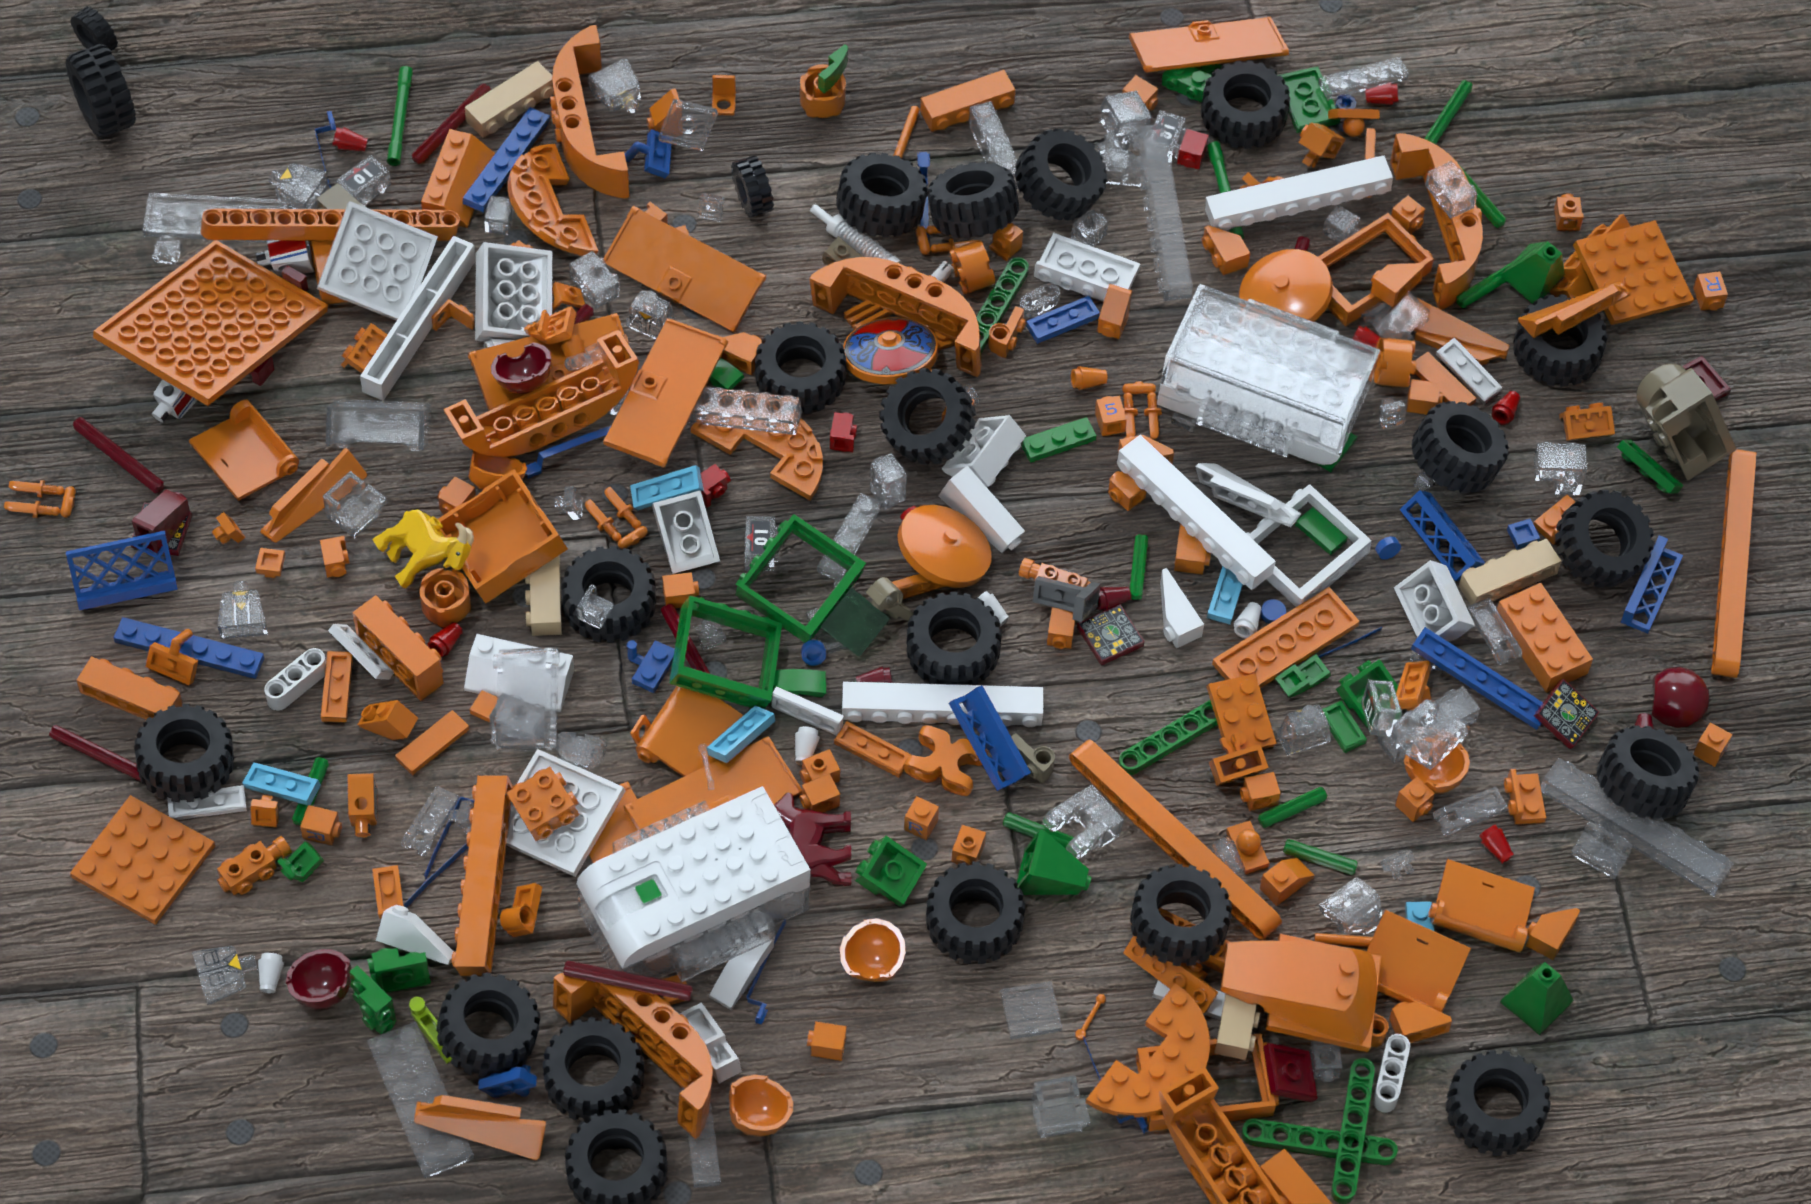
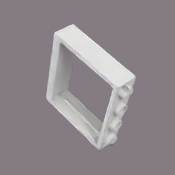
[1246,484,1371,607]

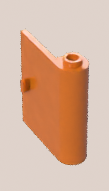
[189,400,299,501]
[635,686,743,777]
[1428,859,1535,953]
[1367,910,1471,1013]

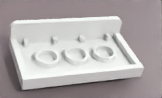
[1034,233,1140,302]

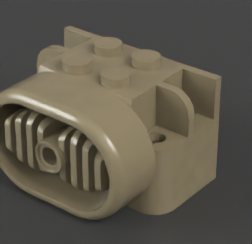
[1636,364,1737,481]

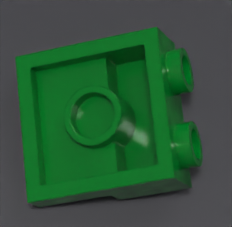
[1161,64,1222,103]
[1336,659,1398,728]
[855,835,927,907]
[367,948,431,993]
[349,965,397,1035]

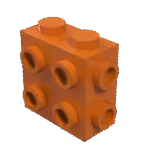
[506,766,580,841]

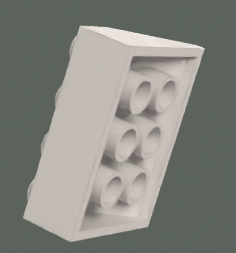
[475,242,552,342]

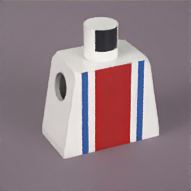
[256,240,314,276]
[152,379,197,423]

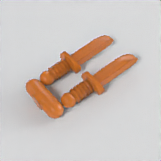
[916,225,984,255]
[1122,381,1162,439]
[4,480,76,518]
[585,486,648,549]

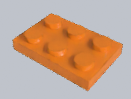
[1207,674,1277,754]

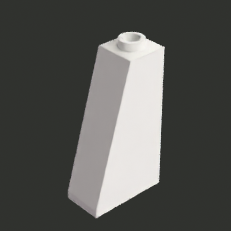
[939,466,1025,553]

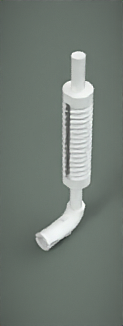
[810,204,955,283]

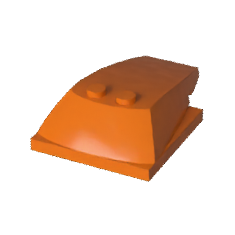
[1220,934,1381,1052]

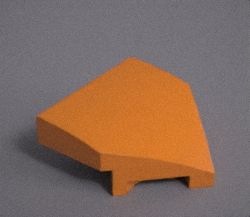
[524,306,576,344]

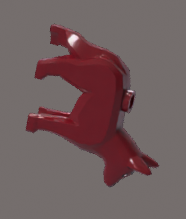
[774,792,851,886]

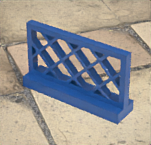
[66,531,178,611]

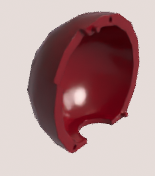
[491,343,552,394]
[1652,667,1710,728]
[286,949,351,1009]

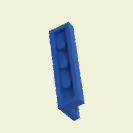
[1399,490,1485,582]
[1621,535,1683,634]
[948,685,1031,791]

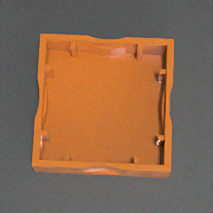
[438,469,568,604]

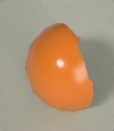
[468,450,527,491]
[1404,737,1470,794]
[840,918,906,982]
[729,1074,793,1137]

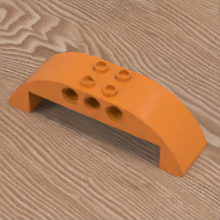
[550,25,629,199]
[1390,133,1483,310]
[809,257,981,377]
[444,329,639,457]
[553,973,713,1139]
[1159,1066,1284,1204]

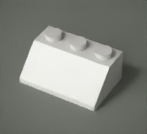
[942,415,1026,487]
[1394,560,1475,642]

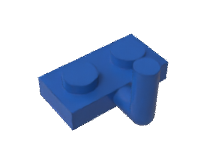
[625,129,672,179]
[627,640,675,693]
[478,1065,537,1098]

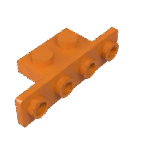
[1123,936,1218,1013]

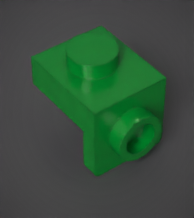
[278,841,325,882]

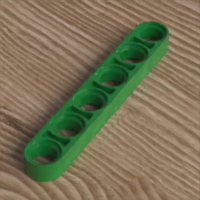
[976,257,1029,354]
[1118,700,1218,775]
[1331,1058,1375,1204]
[1241,1119,1398,1165]

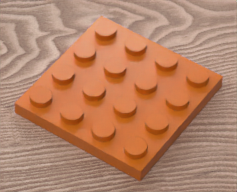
[1573,220,1694,325]
[70,795,215,925]

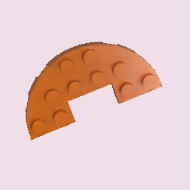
[508,144,598,256]
[691,401,823,501]
[1086,983,1210,1118]

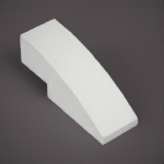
[709,925,774,1010]
[679,1002,742,1083]

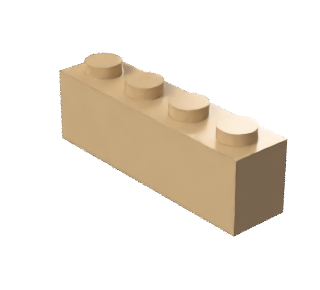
[465,61,553,138]
[1459,538,1561,609]
[525,555,562,636]
[1215,993,1260,1060]

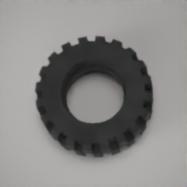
[65,44,136,138]
[1201,60,1290,149]
[1015,129,1108,221]
[836,152,928,238]
[927,162,1019,239]
[1513,295,1608,387]
[755,321,846,414]
[879,368,976,465]
[1412,401,1509,493]
[1555,489,1654,587]
[561,546,656,643]
[906,592,1002,685]
[134,704,234,803]
[1597,725,1699,820]
[926,861,1025,964]
[1130,864,1232,966]
[436,973,540,1078]
[543,1017,644,1123]
[1446,1050,1551,1156]
[565,1109,668,1204]

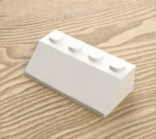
[464,634,574,712]

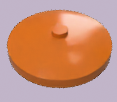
[1239,249,1333,334]
[898,505,992,588]

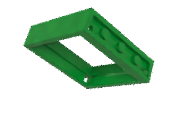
[735,514,866,643]
[669,595,782,709]

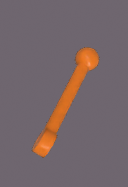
[1075,994,1106,1041]

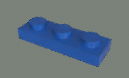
[1026,296,1100,344]

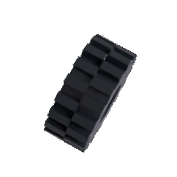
[731,155,774,218]

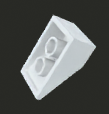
[652,490,720,574]

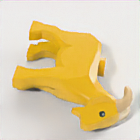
[372,509,474,589]

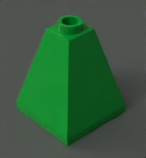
[1500,241,1565,304]
[1017,829,1091,895]
[1500,962,1574,1035]

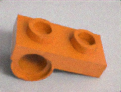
[988,306,1026,358]
[500,883,542,937]

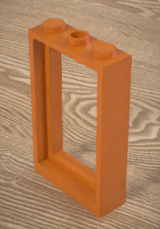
[1318,213,1434,327]
[1135,1034,1279,1131]

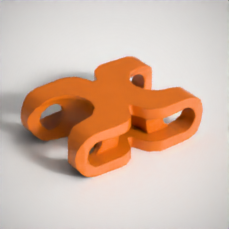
[903,725,988,796]

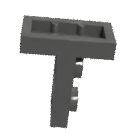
[1033,576,1101,622]

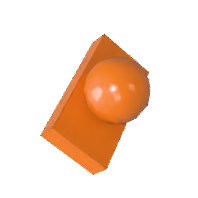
[1328,108,1380,137]
[1226,821,1270,875]

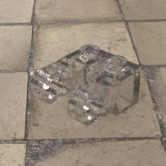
[1391,699,1470,770]
[1042,784,1124,859]

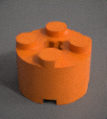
[800,64,846,118]
[949,240,995,295]
[1373,338,1416,387]
[420,568,471,628]

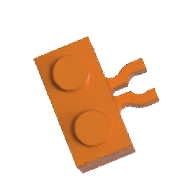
[1298,123,1346,168]
[1209,733,1268,786]

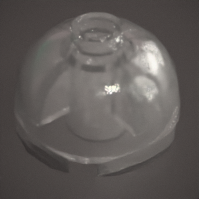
[556,732,607,770]

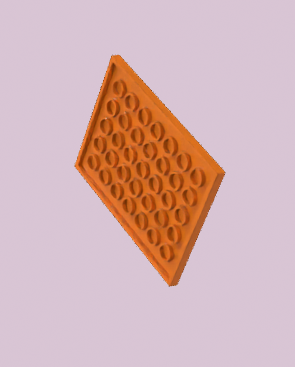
[93,240,328,406]

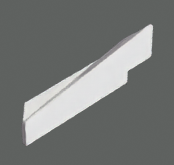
[1196,463,1301,527]

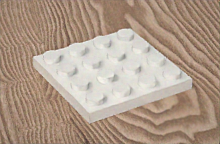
[317,201,438,321]
[506,749,626,877]

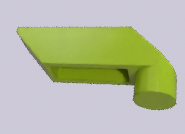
[409,997,452,1064]

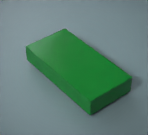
[1295,507,1348,555]
[1319,700,1367,753]

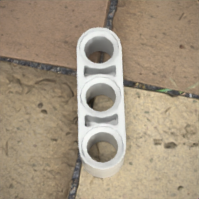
[264,648,326,711]
[1373,1034,1410,1113]

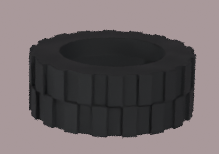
[70,6,118,52]

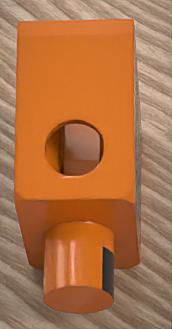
[348,773,378,837]

